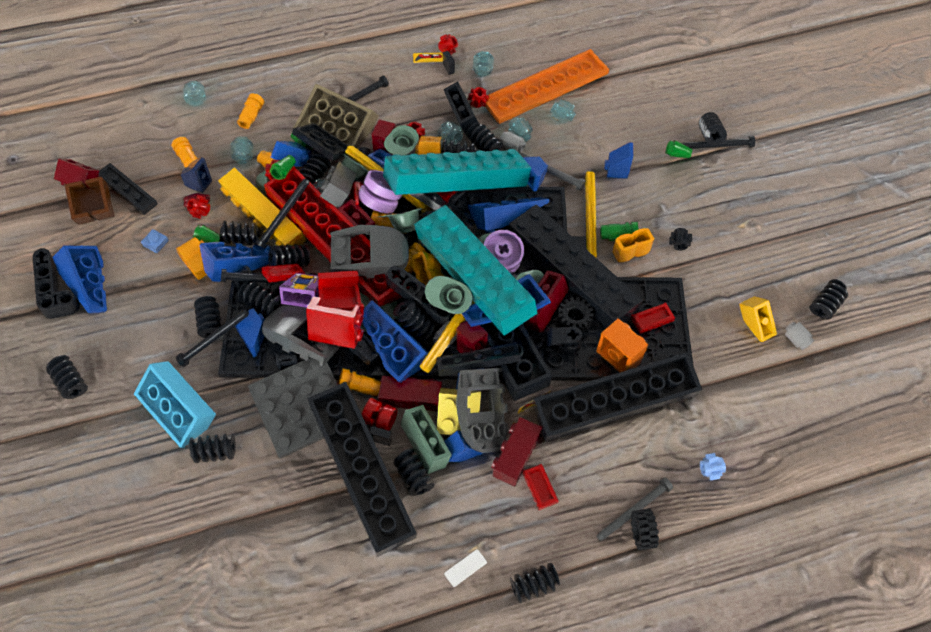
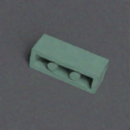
[400,405,451,474]

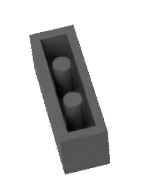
[320,162,356,208]

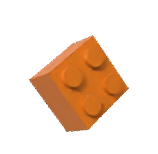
[596,318,648,372]

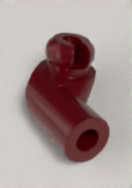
[183,193,210,207]

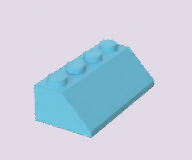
[134,361,216,448]

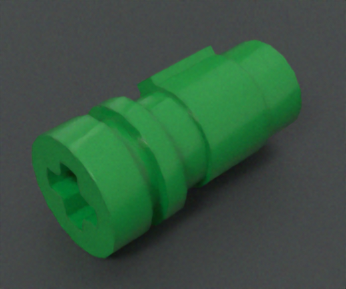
[600,222,639,241]

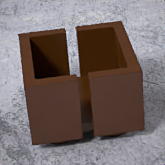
[64,177,115,225]

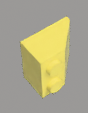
[437,388,481,435]

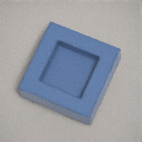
[141,229,169,253]

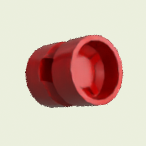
[361,398,398,431]

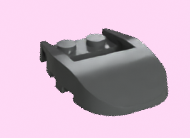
[330,225,409,279]
[262,305,341,367]
[456,368,508,453]

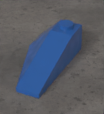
[468,197,549,233]
[199,242,272,282]
[52,246,107,313]
[461,274,551,327]
[362,300,429,383]

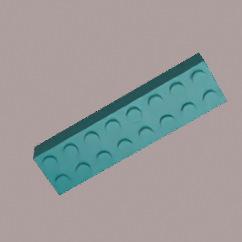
[383,149,531,195]
[414,205,537,335]

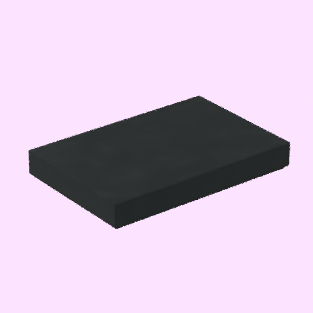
[292,123,348,161]

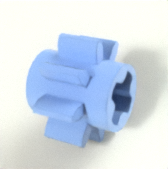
[700,453,726,480]

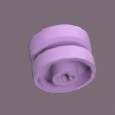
[358,170,402,214]
[483,230,524,274]

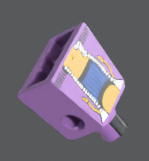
[279,273,319,307]

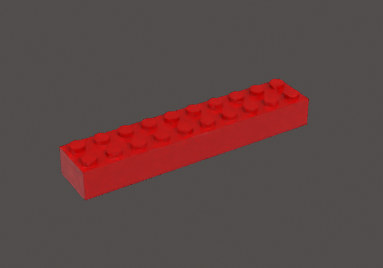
[264,166,409,310]

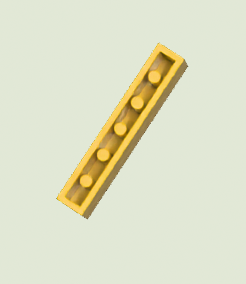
[218,167,306,246]

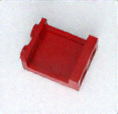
[317,271,364,315]
[306,296,363,349]

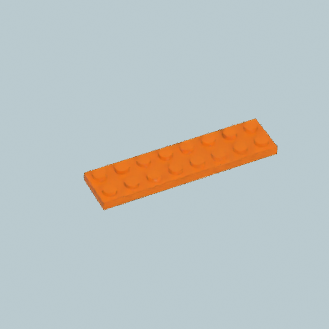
[485,49,609,124]

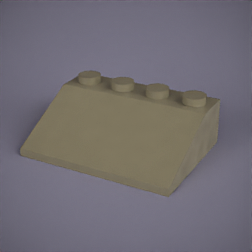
[293,84,379,157]

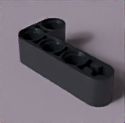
[33,248,80,319]
[385,266,453,324]

